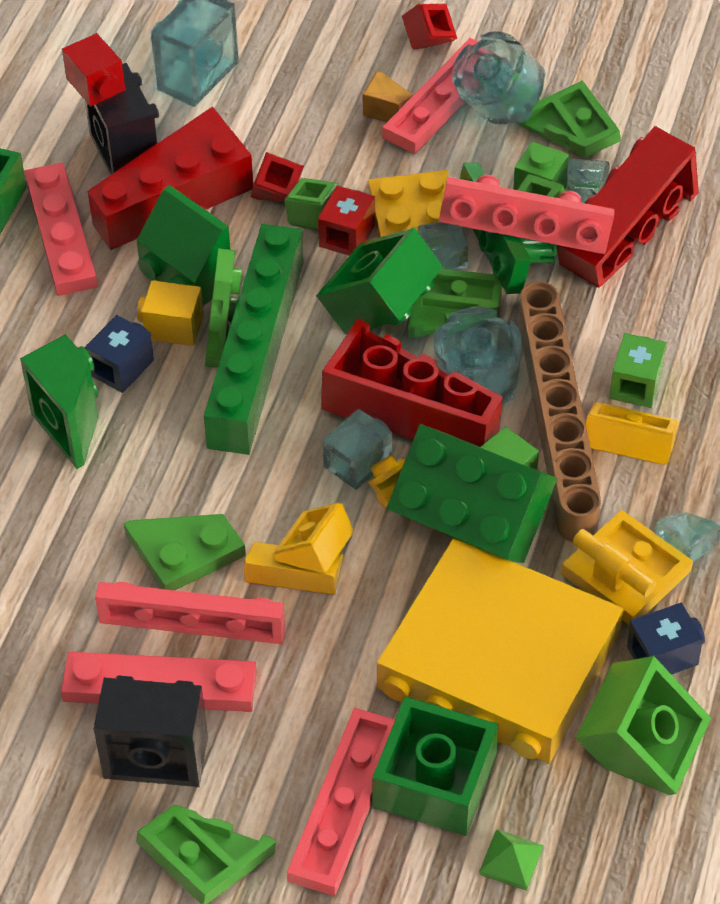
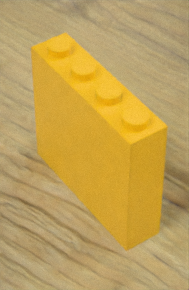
[377,538,624,764]

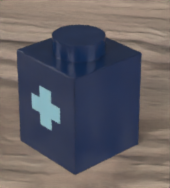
[84,315,154,393]
[627,602,705,675]

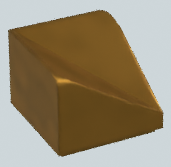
[362,71,413,122]

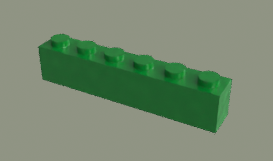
[204,224,304,455]

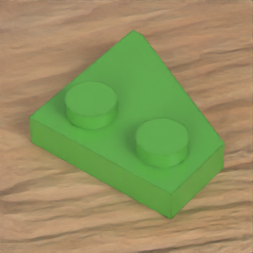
[516,80,621,157]
[205,248,242,368]
[408,269,503,338]
[123,514,246,590]
[136,804,276,904]

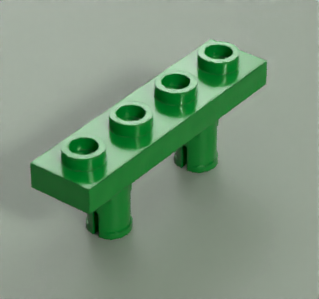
[460,163,557,294]

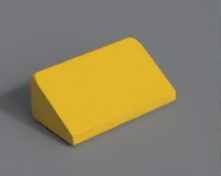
[586,402,679,465]
[273,502,353,573]
[244,542,344,595]

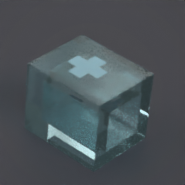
[323,409,392,491]

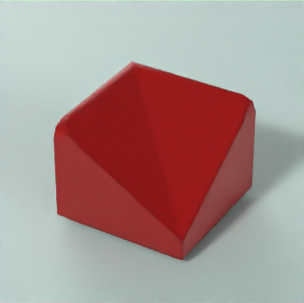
[402,4,457,49]
[250,152,304,202]

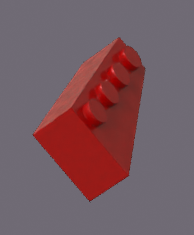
[87,106,253,250]
[557,126,699,288]
[321,318,503,447]

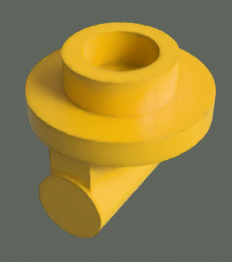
[367,454,406,507]

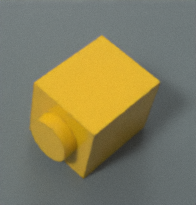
[137,280,204,346]

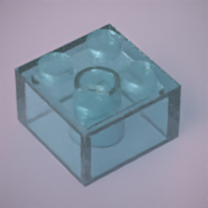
[150,0,239,107]

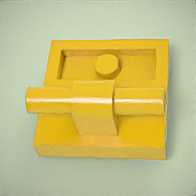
[561,510,693,625]

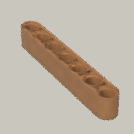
[519,281,601,542]

